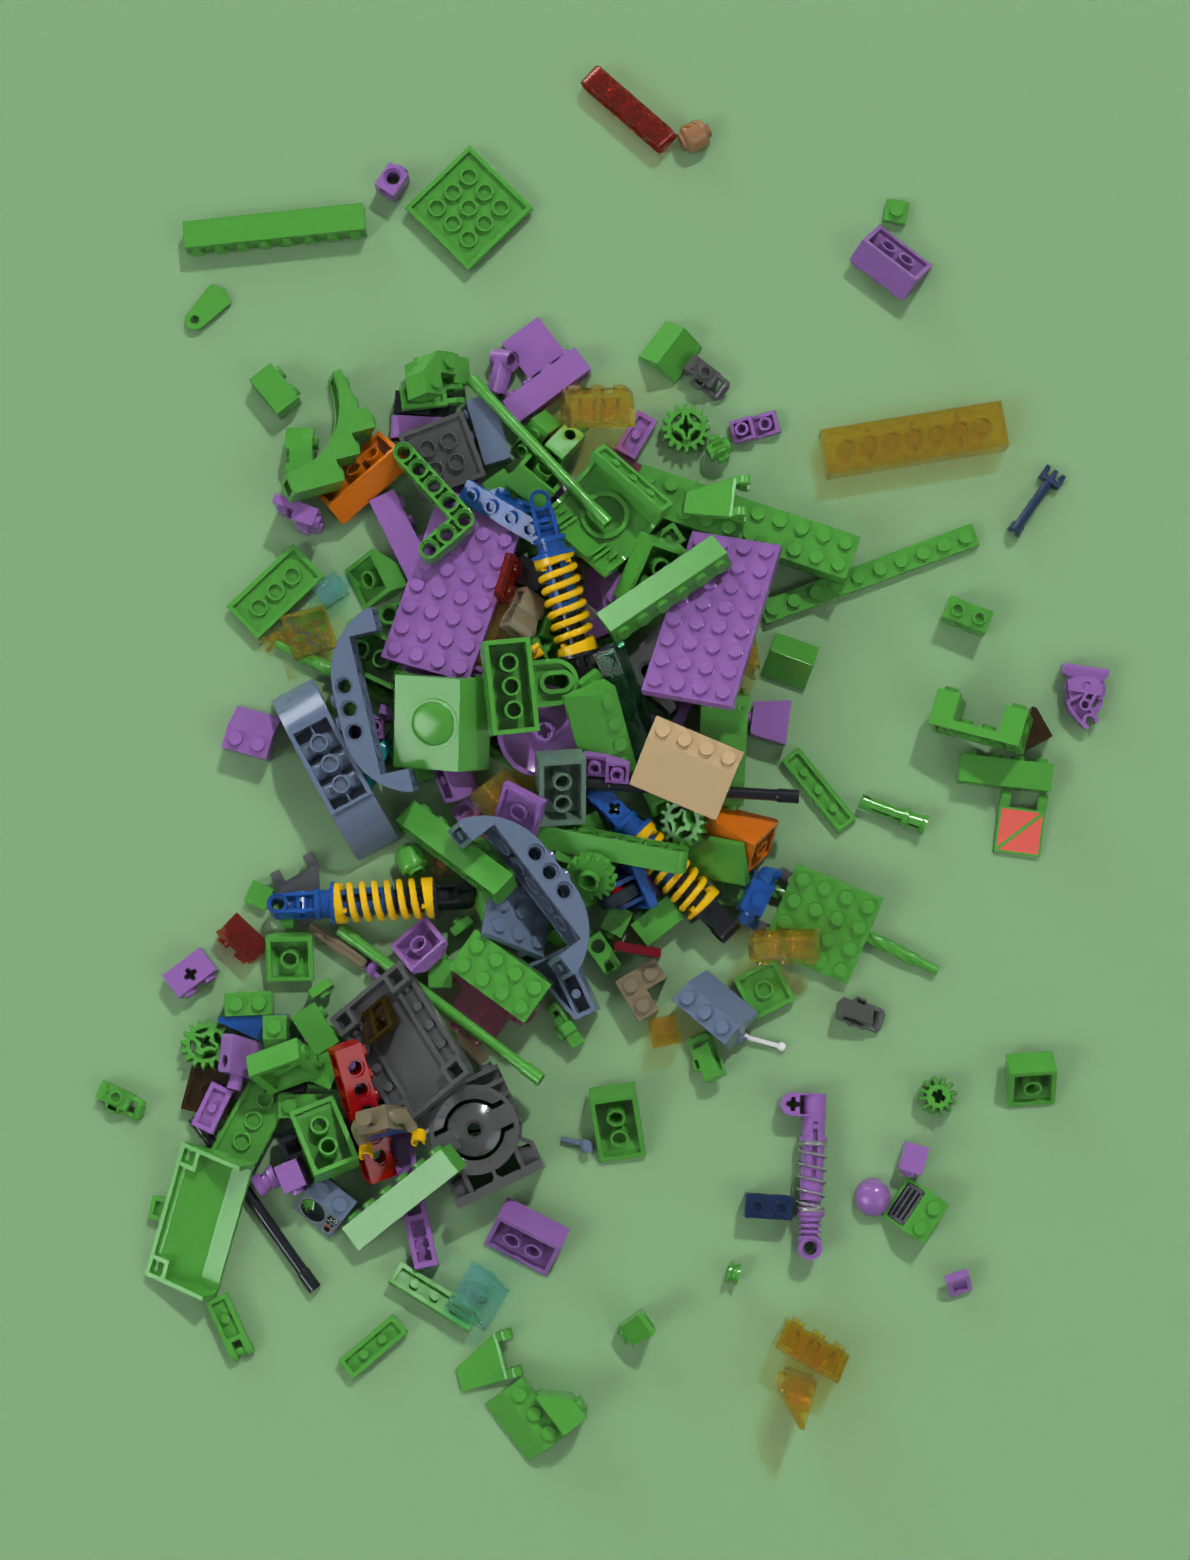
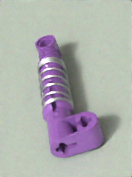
[778,1092,828,1260]

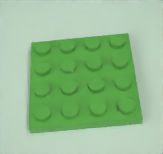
[405,145,533,272]
[761,862,884,984]

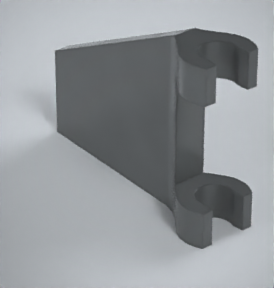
[270,851,320,928]

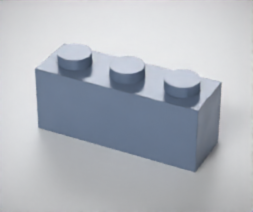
[463,397,512,470]

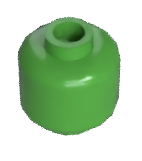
[394,843,428,879]

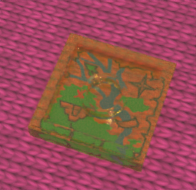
[280,604,337,661]

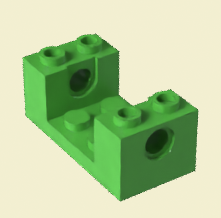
[928,686,1033,755]

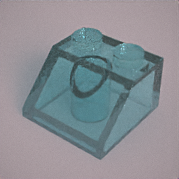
[445,1261,509,1332]

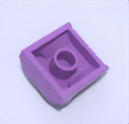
[391,915,448,974]

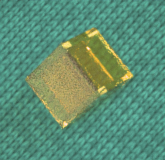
[647,1014,682,1048]

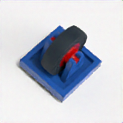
[597,863,659,910]

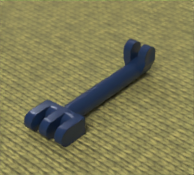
[1007,464,1066,537]

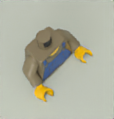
[351,1105,426,1160]

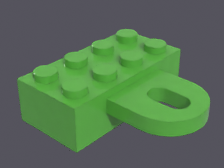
[479,637,579,736]

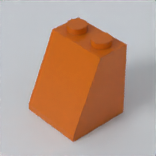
[701,806,779,873]

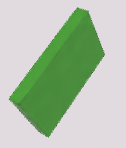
[685,832,750,886]

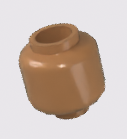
[677,119,712,153]

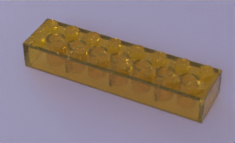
[818,401,1009,480]

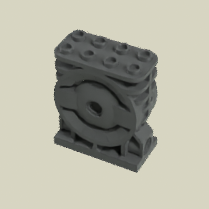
[418,1062,545,1209]

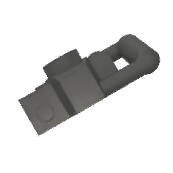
[682,354,730,401]
[835,996,886,1033]

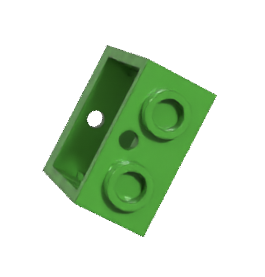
[246,1037,322,1094]

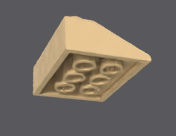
[629,716,744,821]

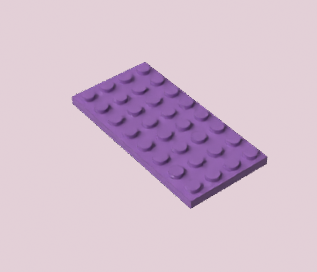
[381,493,521,678]
[641,531,782,711]

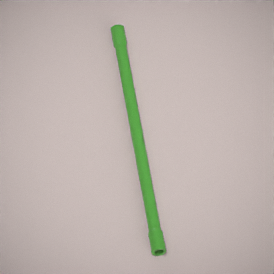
[336,924,545,1086]

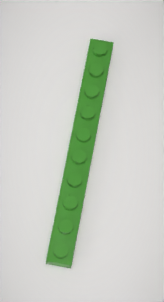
[762,523,980,625]

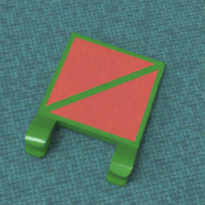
[993,789,1048,857]

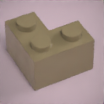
[615,958,667,1022]

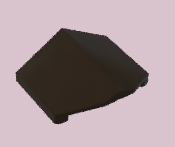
[361,995,401,1046]

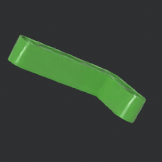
[393,442,476,565]

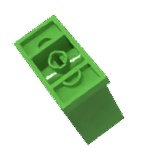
[699,688,750,810]

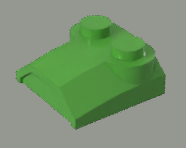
[265,932,315,982]

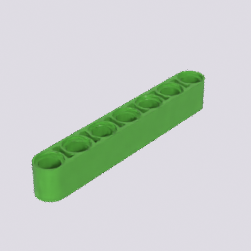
[537,825,689,874]

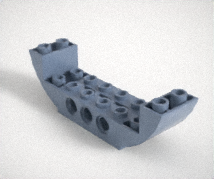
[272,678,399,861]

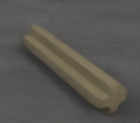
[307,922,368,969]

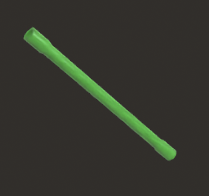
[466,374,613,529]

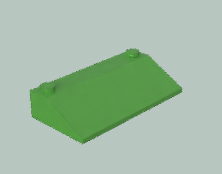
[144,1141,255,1301]

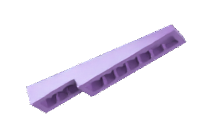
[389,1131,440,1271]

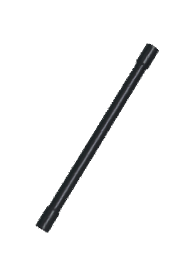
[587,776,799,804]
[188,1116,321,1293]

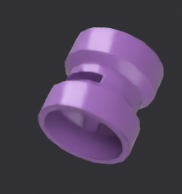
[251,1165,281,1197]

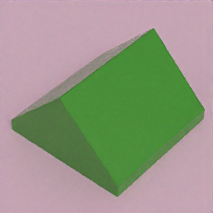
[639,321,702,383]
[761,633,819,691]

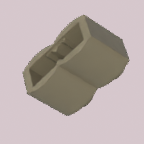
[499,587,546,639]

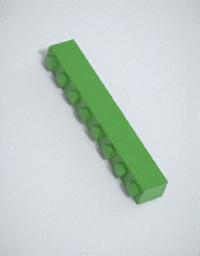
[182,203,367,257]

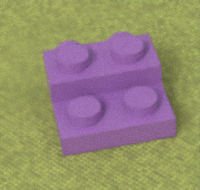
[272,493,325,536]

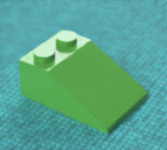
[589,1081,646,1163]
[289,1095,360,1184]

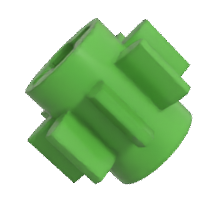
[705,434,733,464]

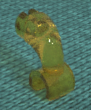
[259,630,296,652]

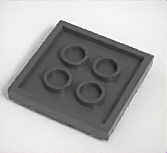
[398,411,486,500]

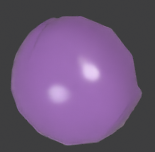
[855,1178,891,1217]

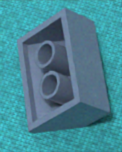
[672,970,759,1049]

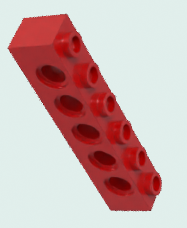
[327,1039,398,1184]

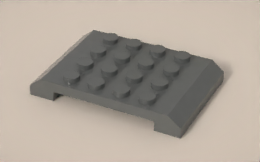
[330,961,474,1122]

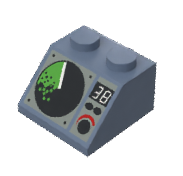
[294,1178,359,1238]

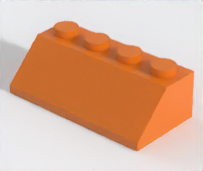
[316,431,406,525]

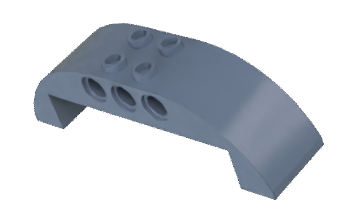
[330,607,419,793]
[447,815,589,981]

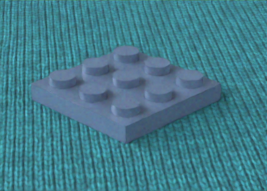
[481,878,549,960]

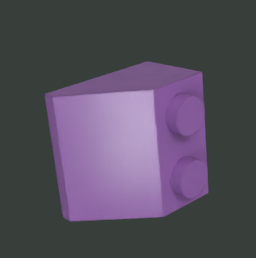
[221,706,281,762]

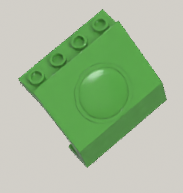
[545,443,673,578]
[390,670,490,772]

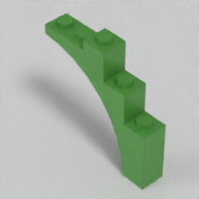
[281,369,376,503]

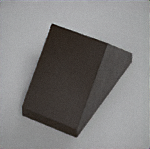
[1024,706,1053,752]

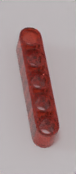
[580,65,677,154]

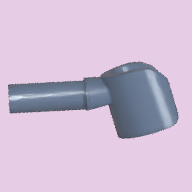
[561,1137,594,1153]

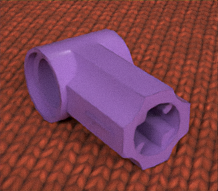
[488,348,520,396]

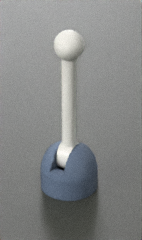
[734,1030,786,1051]

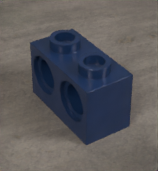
[743,1192,793,1220]

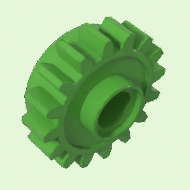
[566,851,618,900]

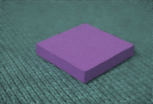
[502,317,564,378]
[495,780,547,837]

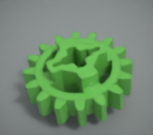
[661,403,711,454]
[660,802,710,847]
[180,1019,227,1071]

